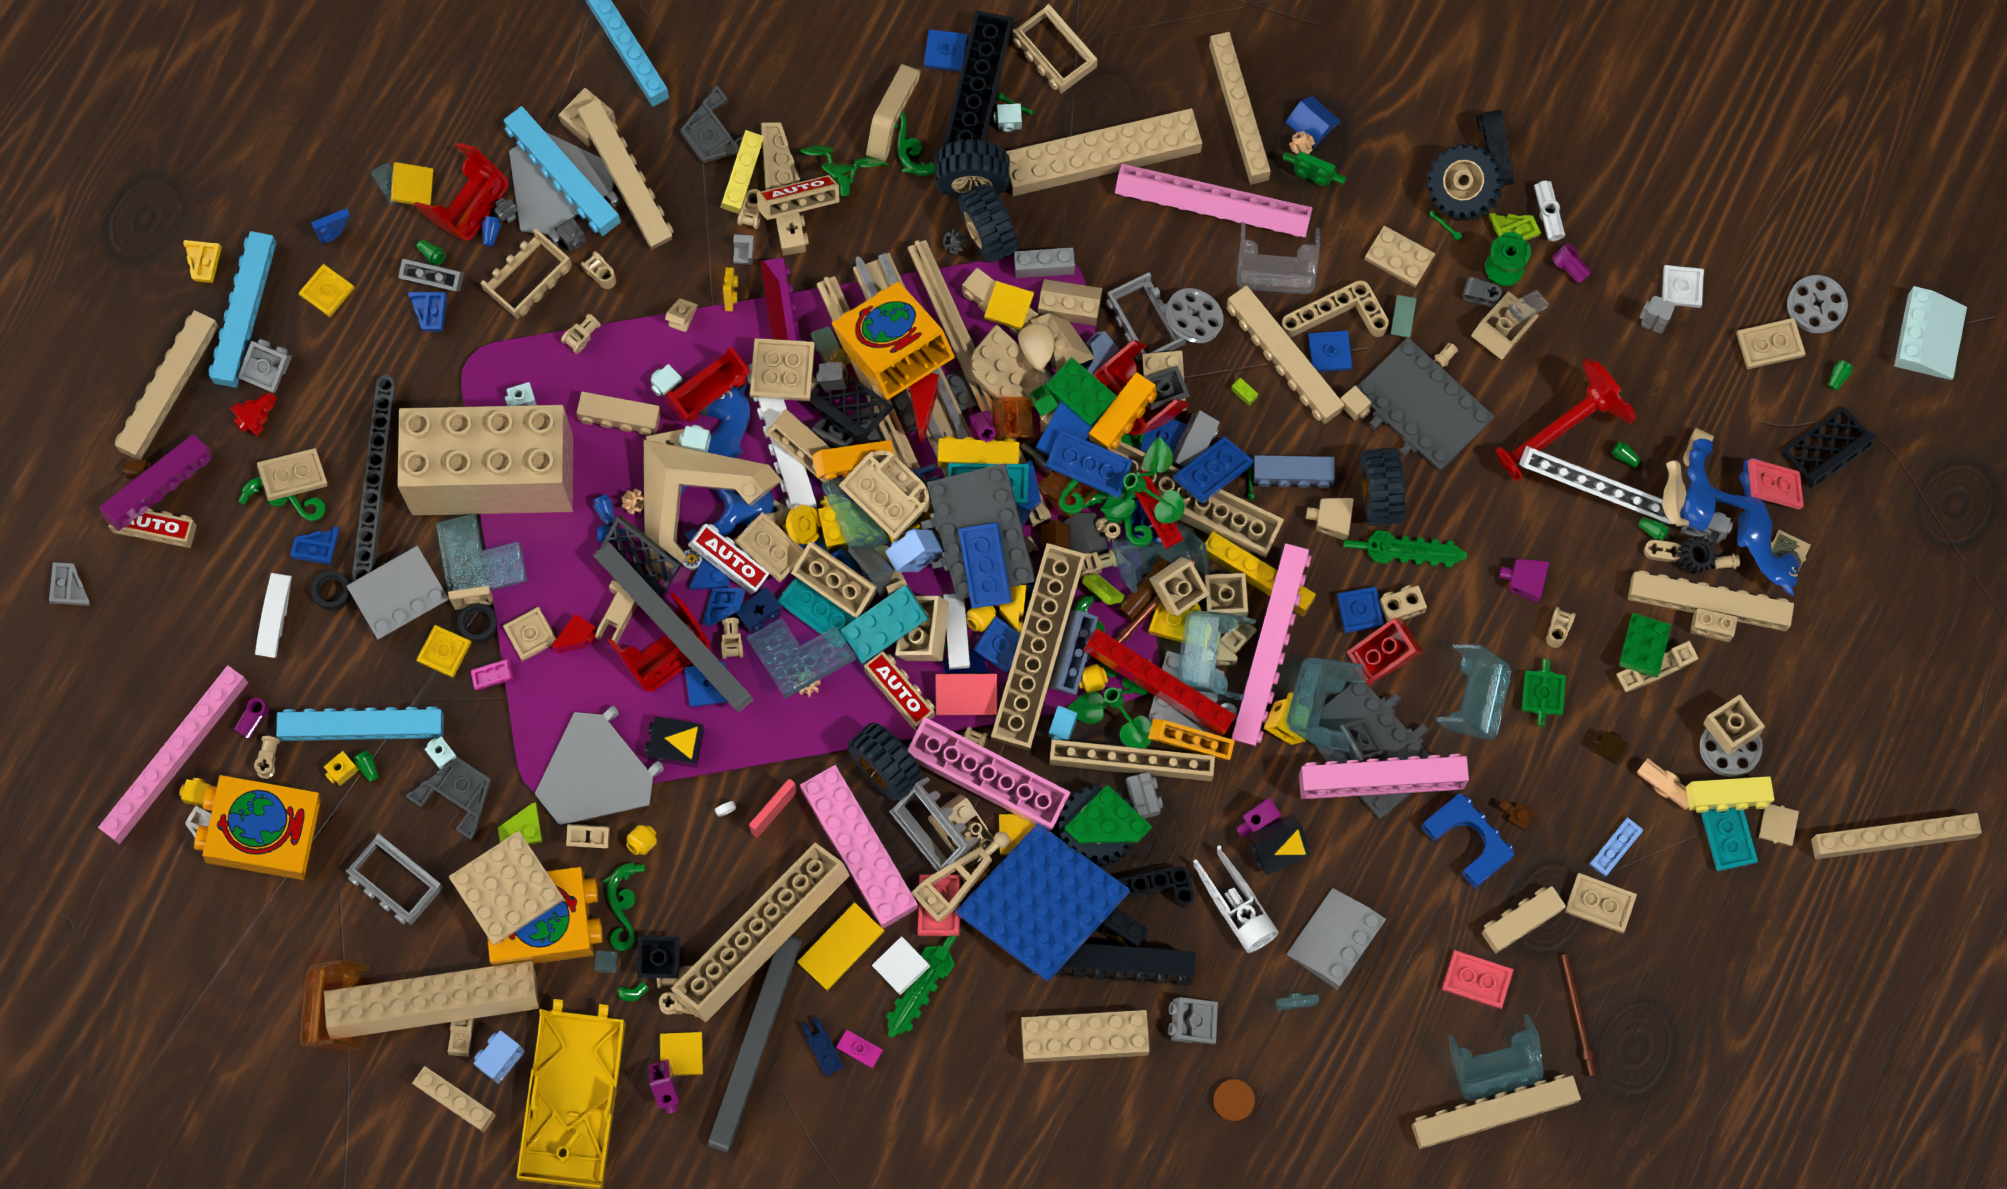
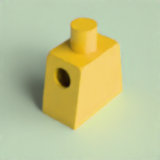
[1264,692,1308,745]

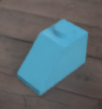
[1048,706,1077,741]

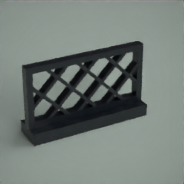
[806,374,893,444]
[1782,406,1876,489]
[596,515,682,599]

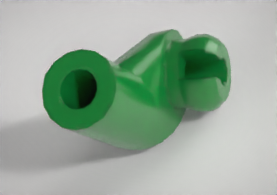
[617,982,649,1002]

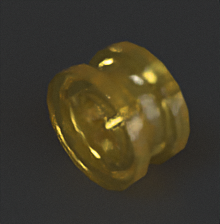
[831,348,851,365]

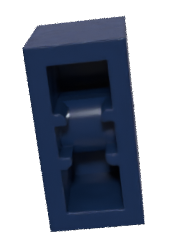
[735,587,782,634]

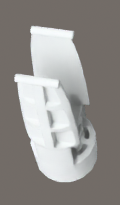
[1194,846,1279,953]

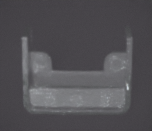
[1237,222,1320,294]

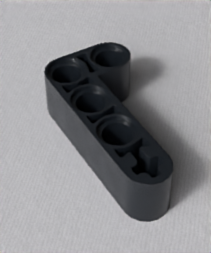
[1476,109,1514,186]
[1117,866,1194,908]

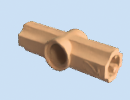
[1637,758,1689,810]

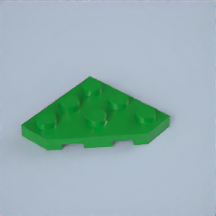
[1064,785,1152,844]

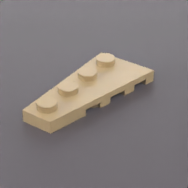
[761,123,800,190]

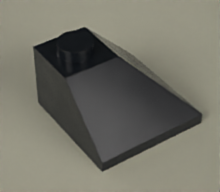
[637,936,680,979]

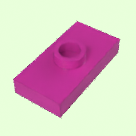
[471,659,514,691]
[836,1030,883,1069]

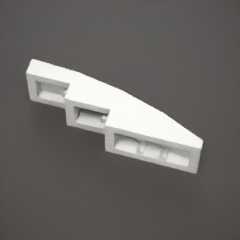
[255,573,292,658]
[944,594,970,669]

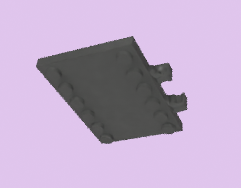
[1357,338,1495,472]
[921,463,1036,600]
[1306,677,1431,820]

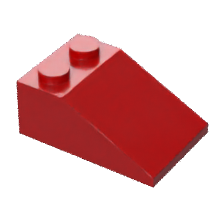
[908,373,939,443]
[1347,617,1423,685]

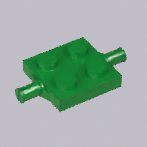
[1283,151,1347,187]
[1521,659,1566,727]

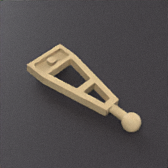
[911,831,1010,923]

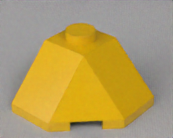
[996,585,1026,633]

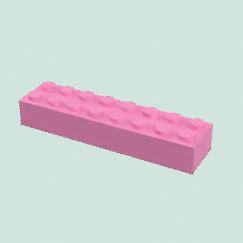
[907,717,1070,831]
[1299,754,1469,799]
[800,765,918,929]

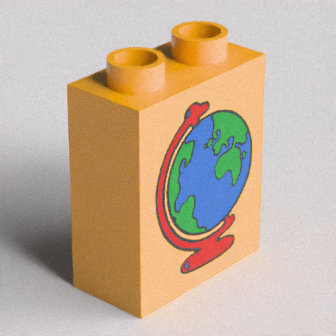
[832,281,955,400]
[194,775,321,880]
[487,867,603,966]

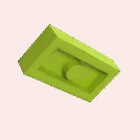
[1082,574,1124,605]

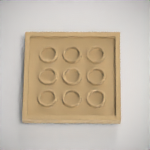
[449,831,564,946]

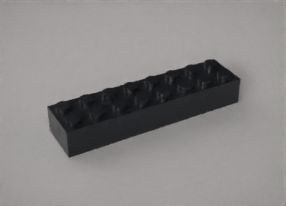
[943,10,1013,146]
[1027,943,1195,986]

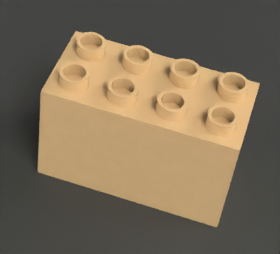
[398,405,573,515]

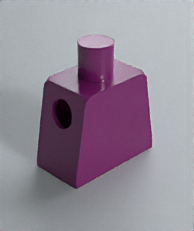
[1499,559,1549,603]
[1236,798,1283,838]
[649,1059,679,1114]

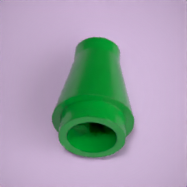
[417,239,446,266]
[1828,360,1853,391]
[1611,441,1642,468]
[1638,516,1670,541]
[353,751,380,782]

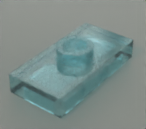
[371,162,398,206]
[1275,993,1319,1010]

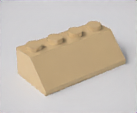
[791,541,877,618]

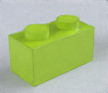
[1231,378,1258,406]

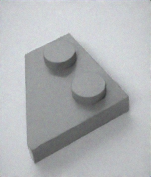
[49,562,90,606]

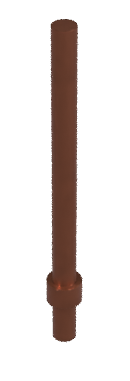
[1115,559,1196,644]
[1561,954,1597,1077]

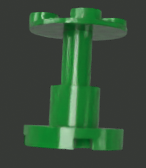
[1485,232,1531,286]

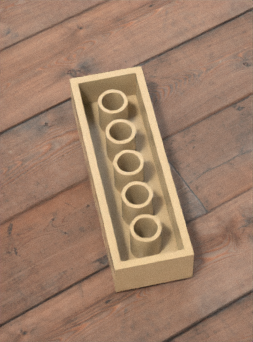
[1021,1010,1149,1063]

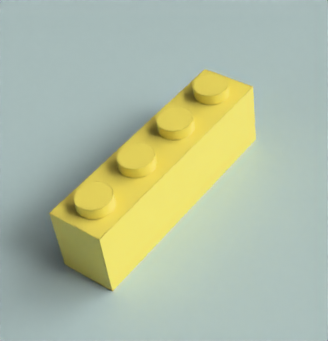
[720,130,764,214]
[1686,776,1774,813]

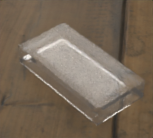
[1507,290,1549,322]

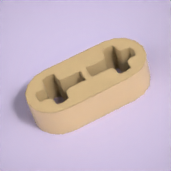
[1644,540,1681,563]

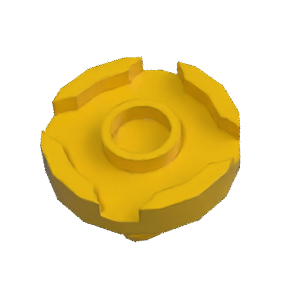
[782,504,821,545]

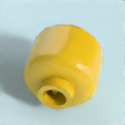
[966,606,996,632]
[1079,664,1108,693]
[626,825,657,855]

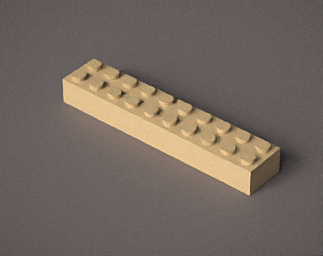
[1006,108,1202,196]
[1112,442,1284,560]
[991,543,1086,751]
[671,843,850,1022]
[324,961,539,1040]

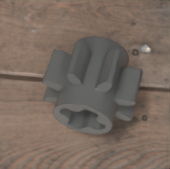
[494,198,518,223]
[943,229,968,255]

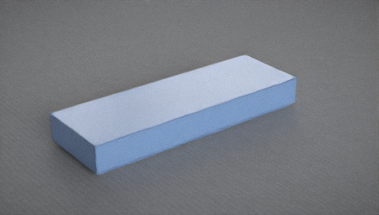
[1589,817,1643,877]

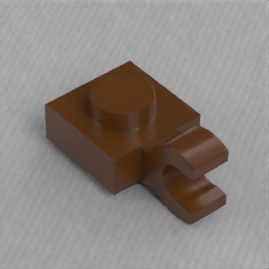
[1497,800,1536,831]

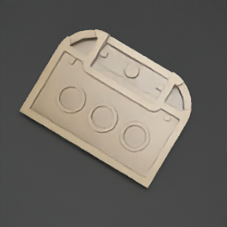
[967,325,1052,414]
[839,451,932,540]

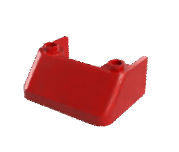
[413,143,508,241]
[1093,340,1189,436]
[664,346,751,423]
[608,592,710,692]

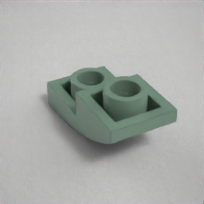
[1390,295,1417,337]
[810,327,845,364]

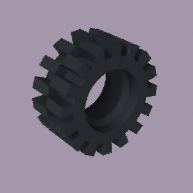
[1677,536,1717,574]

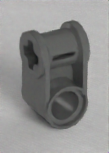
[1462,277,1502,307]

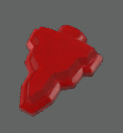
[230,392,277,436]

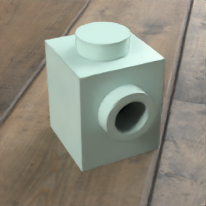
[994,103,1022,132]
[651,364,683,398]
[505,382,537,406]
[679,425,711,452]
[425,737,456,769]

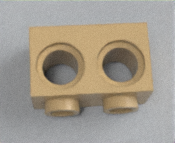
[1379,585,1427,623]
[1690,608,1738,642]
[566,824,610,848]

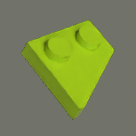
[1489,213,1541,241]
[498,802,542,845]

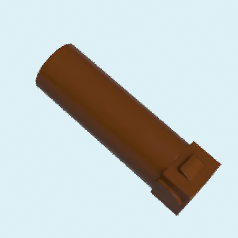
[1117,557,1171,621]

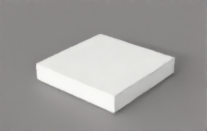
[1662,265,1704,308]
[872,937,930,995]

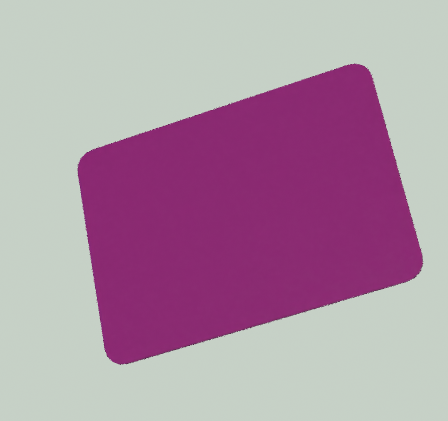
[461,256,1159,793]

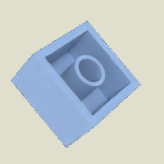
[885,528,945,572]
[474,1030,525,1085]

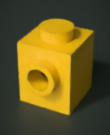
[324,751,359,786]
[180,778,210,807]

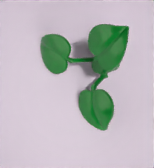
[799,145,889,196]
[1100,437,1185,524]
[1068,659,1152,749]

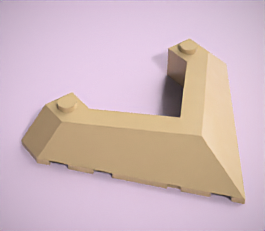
[644,440,782,583]

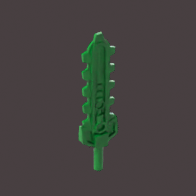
[1343,530,1467,568]
[886,930,961,1038]

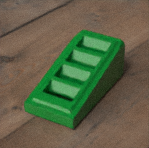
[1029,383,1058,416]

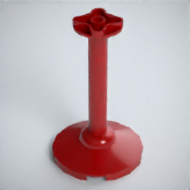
[1495,357,1636,482]

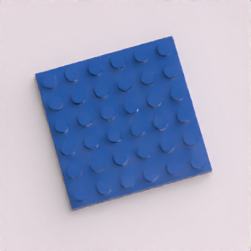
[956,824,1130,982]

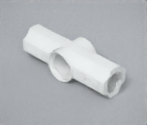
[1534,181,1565,241]

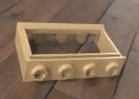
[1012,4,1098,94]
[481,228,572,319]

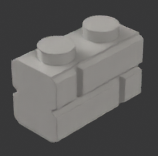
[1639,296,1675,334]
[1126,772,1163,819]

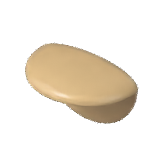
[1018,323,1055,373]

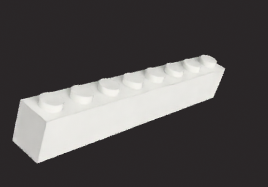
[747,364,817,511]
[1519,446,1671,524]

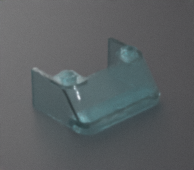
[1112,525,1209,593]
[1177,610,1256,701]
[1436,644,1511,740]
[1287,658,1367,751]
[1449,1014,1543,1101]

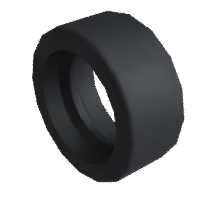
[312,571,352,611]
[458,603,497,644]

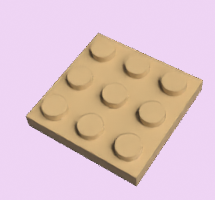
[750,338,815,401]

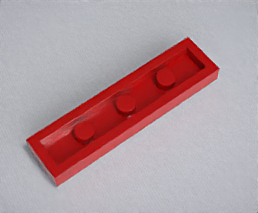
[1135,470,1184,549]

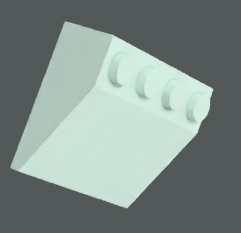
[1894,286,1967,380]

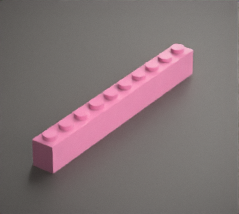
[1115,164,1312,237]
[1232,544,1312,747]
[98,665,248,844]

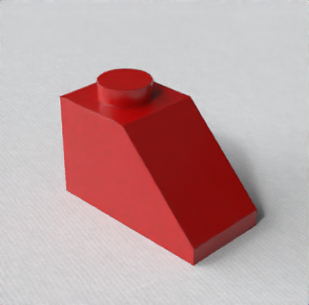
[552,613,597,653]

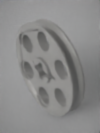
[1787,275,1848,333]
[1165,288,1224,343]
[1700,728,1762,777]

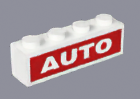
[688,524,769,594]

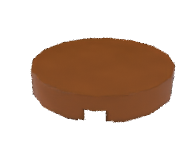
[1213,1079,1255,1122]

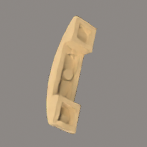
[1616,641,1699,693]

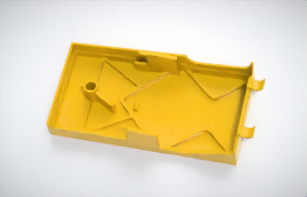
[517,999,626,1189]

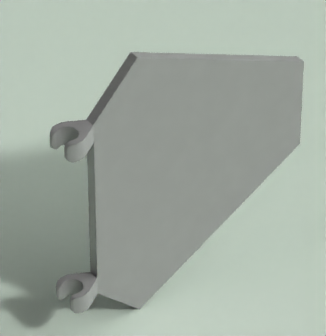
[509,132,620,246]
[535,706,664,826]

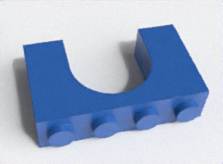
[1421,792,1515,889]

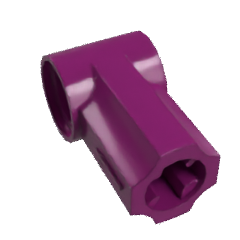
[1552,243,1592,284]
[969,410,996,442]
[234,698,269,739]

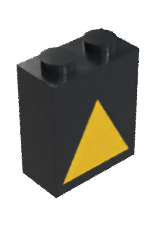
[645,716,704,768]
[1249,814,1311,875]
[1102,908,1149,948]

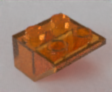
[991,397,1034,440]
[1038,471,1098,518]

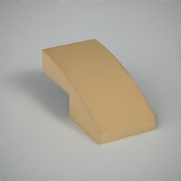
[1219,618,1257,654]
[448,1019,474,1057]

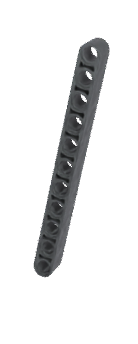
[353,375,397,580]
[593,542,754,713]
[708,935,802,1153]

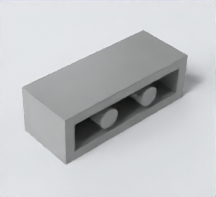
[1014,248,1075,278]
[398,259,464,291]
[1171,410,1220,470]

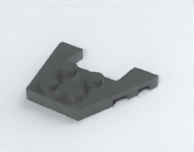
[680,85,752,163]
[406,757,491,841]

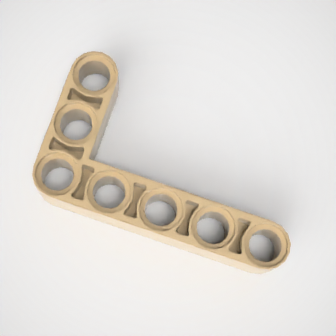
[866,64,921,162]
[1281,281,1389,337]

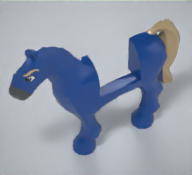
[681,382,789,549]
[1663,439,1801,596]

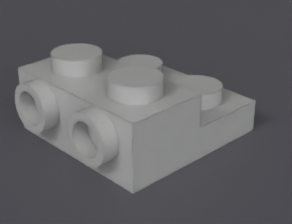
[238,339,292,393]
[1680,512,1733,545]
[1168,997,1218,1044]

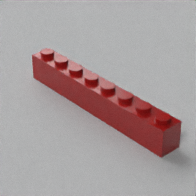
[1083,629,1236,736]

